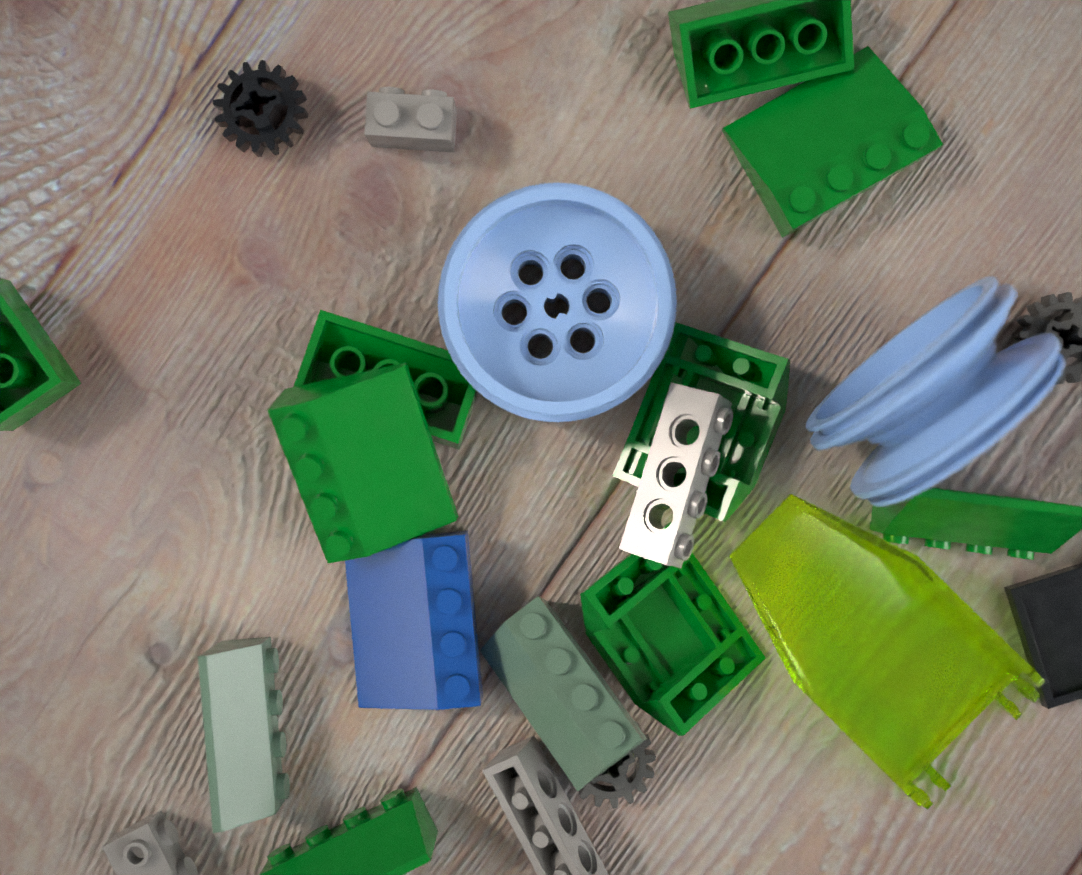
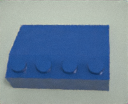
[345,530,483,710]

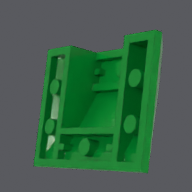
[612,322,791,522]
[580,522,766,736]

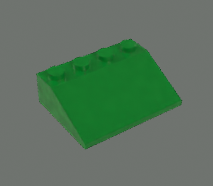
[722,46,943,238]
[267,363,459,564]
[870,487,1082,560]

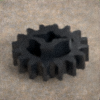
[213,60,309,157]

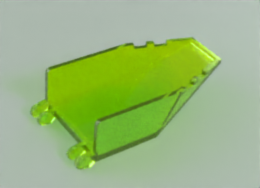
[728,494,1045,810]

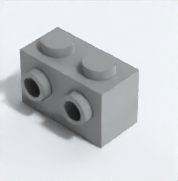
[364,87,457,152]
[102,810,198,875]

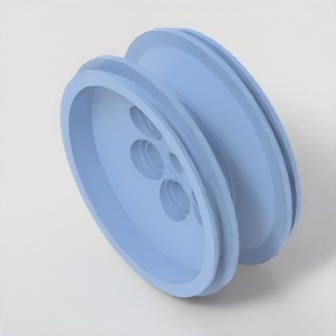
[438,183,677,422]
[805,276,1065,507]

